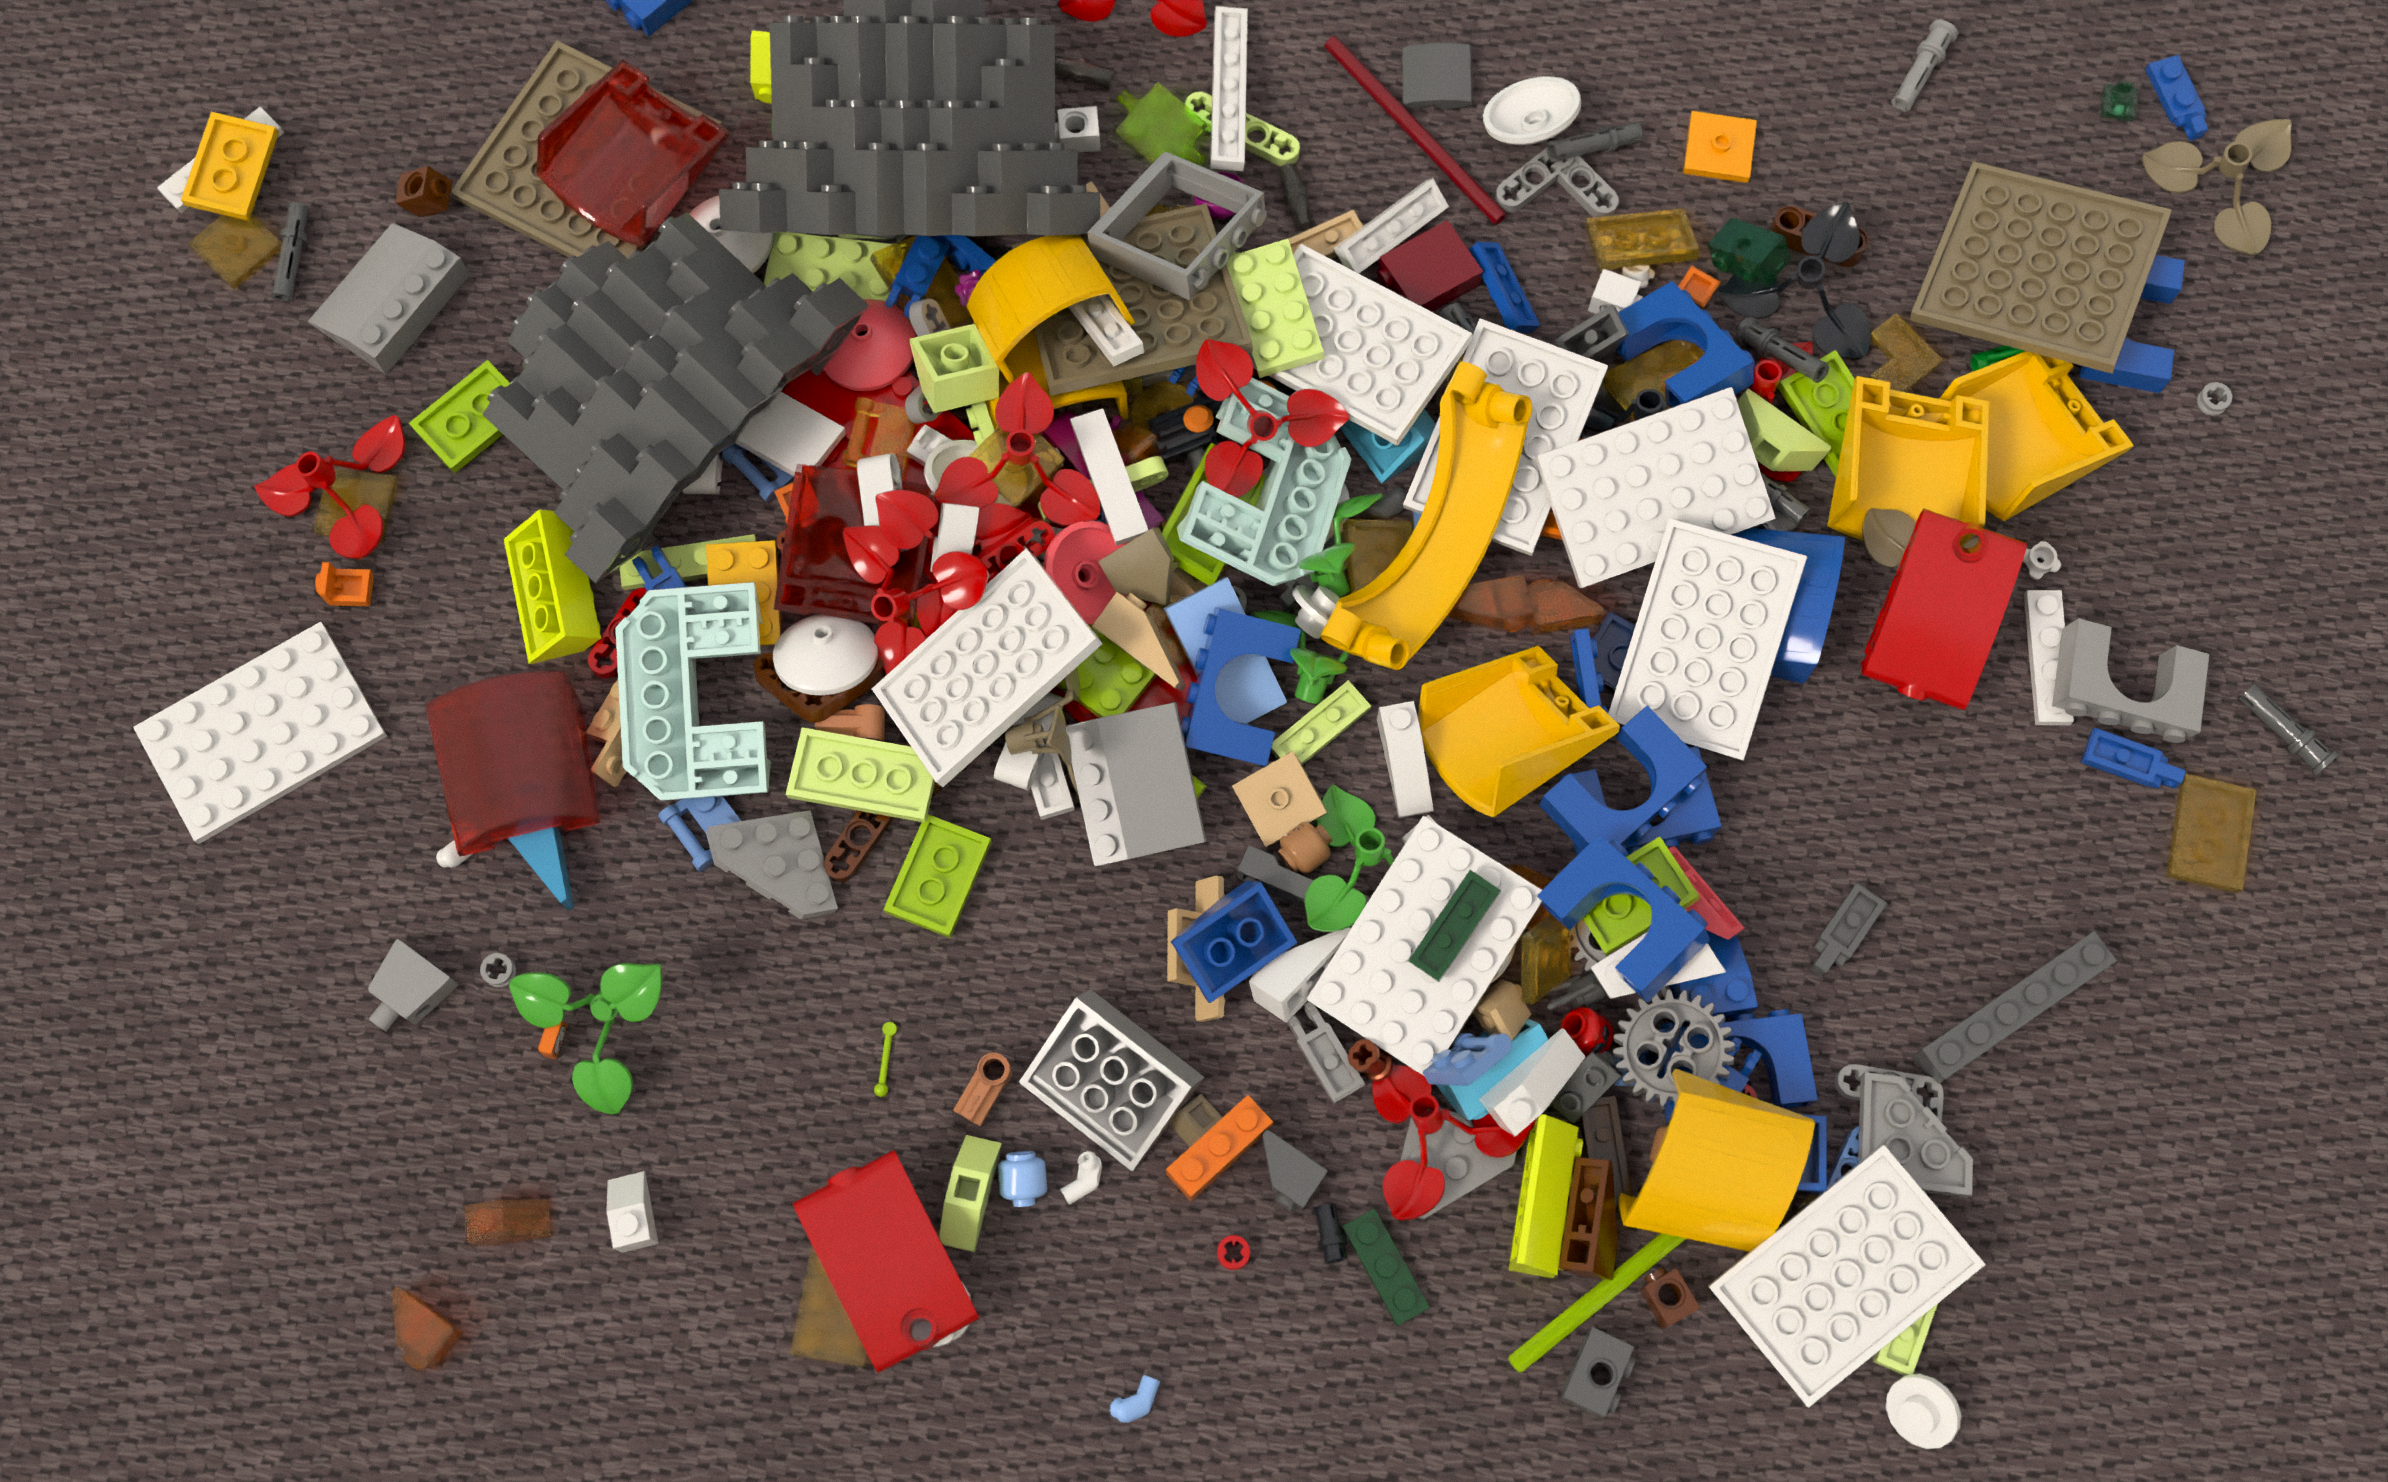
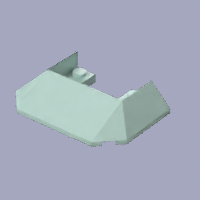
[1177,378,1351,586]
[615,582,771,801]

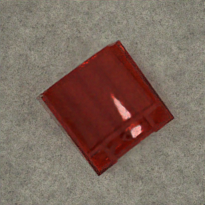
[537,59,729,247]
[774,464,935,627]
[425,671,600,857]

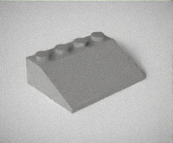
[308,223,470,374]
[1066,702,1207,867]
[1019,989,1204,1172]

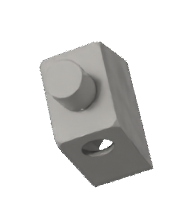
[368,939,459,1032]

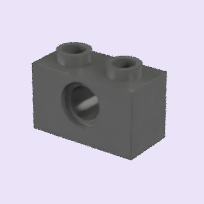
[1558,1327,1636,1419]

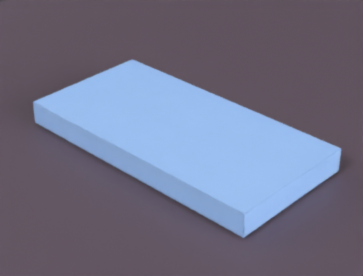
[1164,577,1287,724]

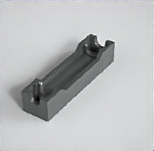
[1237,845,1371,928]

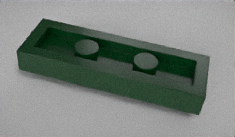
[1408,870,1501,983]
[1342,1208,1430,1326]

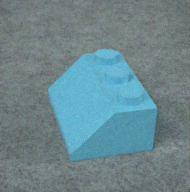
[1340,409,1436,484]
[1436,1019,1549,1121]

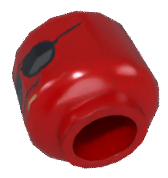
[1559,1007,1614,1057]

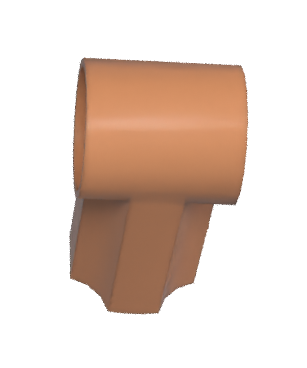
[815,704,886,742]
[953,1053,1012,1127]

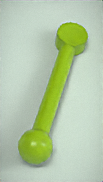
[874,1022,897,1097]

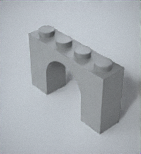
[2052,618,2209,743]

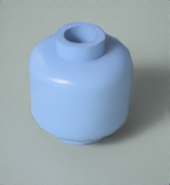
[998,1151,1047,1207]

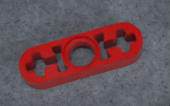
[976,518,1054,584]
[588,588,647,679]

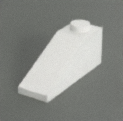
[1377,701,1434,818]
[1249,928,1351,1023]
[1479,1028,1586,1136]

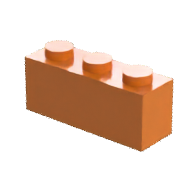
[1166,1095,1273,1202]

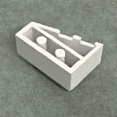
[1590,909,1726,999]

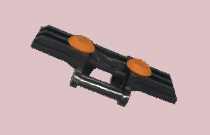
[1147,376,1296,462]

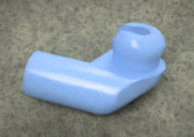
[1110,1375,1160,1423]

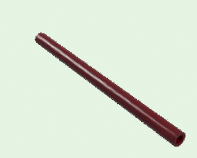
[1324,36,1507,226]

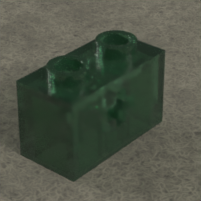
[1707,217,1791,287]

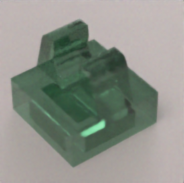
[2100,80,2138,122]

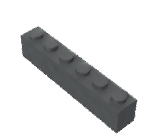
[1911,931,2117,1084]

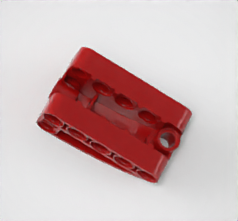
[1860,508,2027,710]
[792,1150,980,1373]

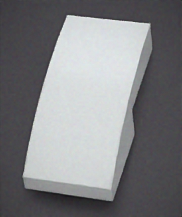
[930,503,979,572]

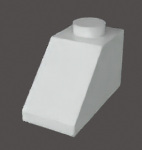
[607,1171,659,1253]

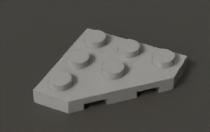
[706,810,838,919]
[1858,1072,1973,1198]
[1389,1109,1517,1220]

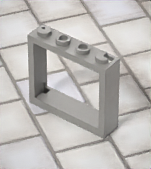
[1087,151,1267,300]

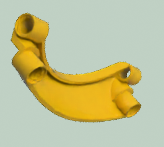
[1320,362,1532,670]

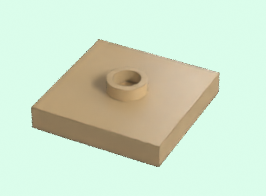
[1232,751,1328,848]

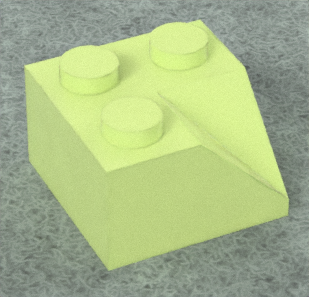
[910,324,999,413]

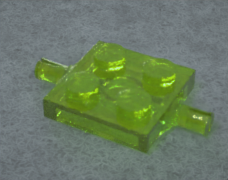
[1115,82,1207,166]

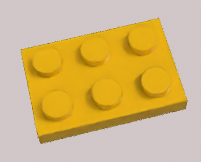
[181,112,279,221]
[706,540,782,646]

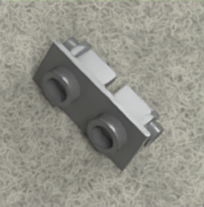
[1550,1051,1621,1124]

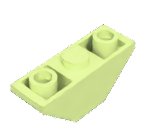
[1737,388,1832,471]
[939,1135,1002,1252]

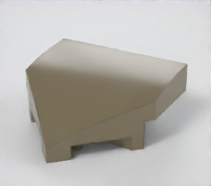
[1098,527,1179,605]

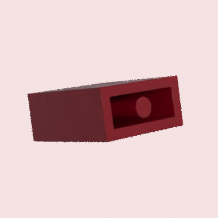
[1377,220,1483,312]

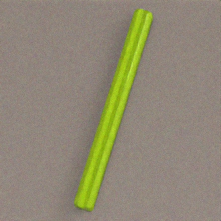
[1508,1233,1687,1373]

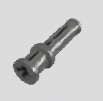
[1735,316,1829,383]
[2239,683,2339,776]

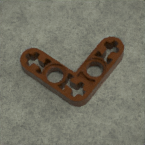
[753,652,885,723]
[824,810,895,882]

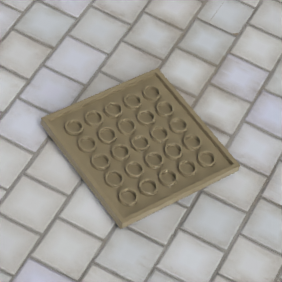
[451,41,724,258]
[1910,161,2172,374]
[1012,204,1253,396]

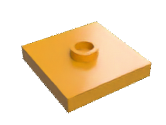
[1683,111,1757,183]

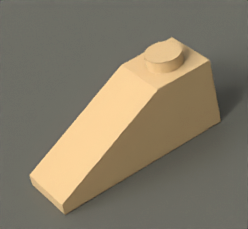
[1092,592,1186,691]

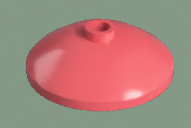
[823,299,916,391]
[1043,521,1129,625]

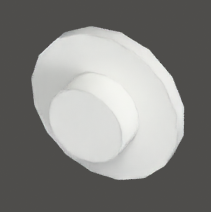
[1293,585,1340,639]
[1886,1374,1961,1449]

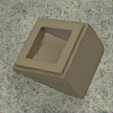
[1170,1094,1223,1147]

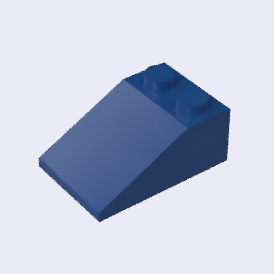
[1171,881,1297,1003]
[1671,930,1758,1025]

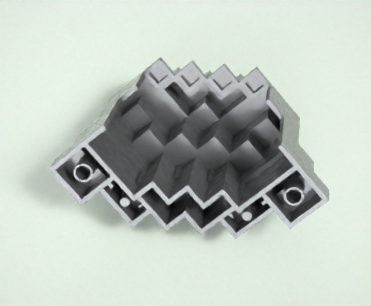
[719,0,1100,236]
[483,212,869,583]

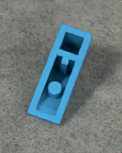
[497,798,574,911]

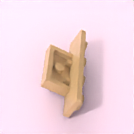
[586,679,626,787]
[1167,875,1225,1022]

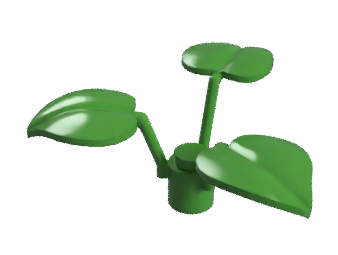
[1237,493,1384,597]
[1250,610,1350,704]
[1305,785,1395,932]
[509,963,662,1114]

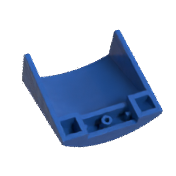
[1731,528,1845,684]

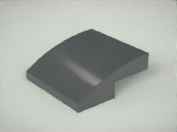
[1403,43,1473,110]

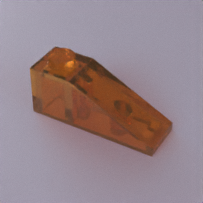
[1446,574,1533,632]

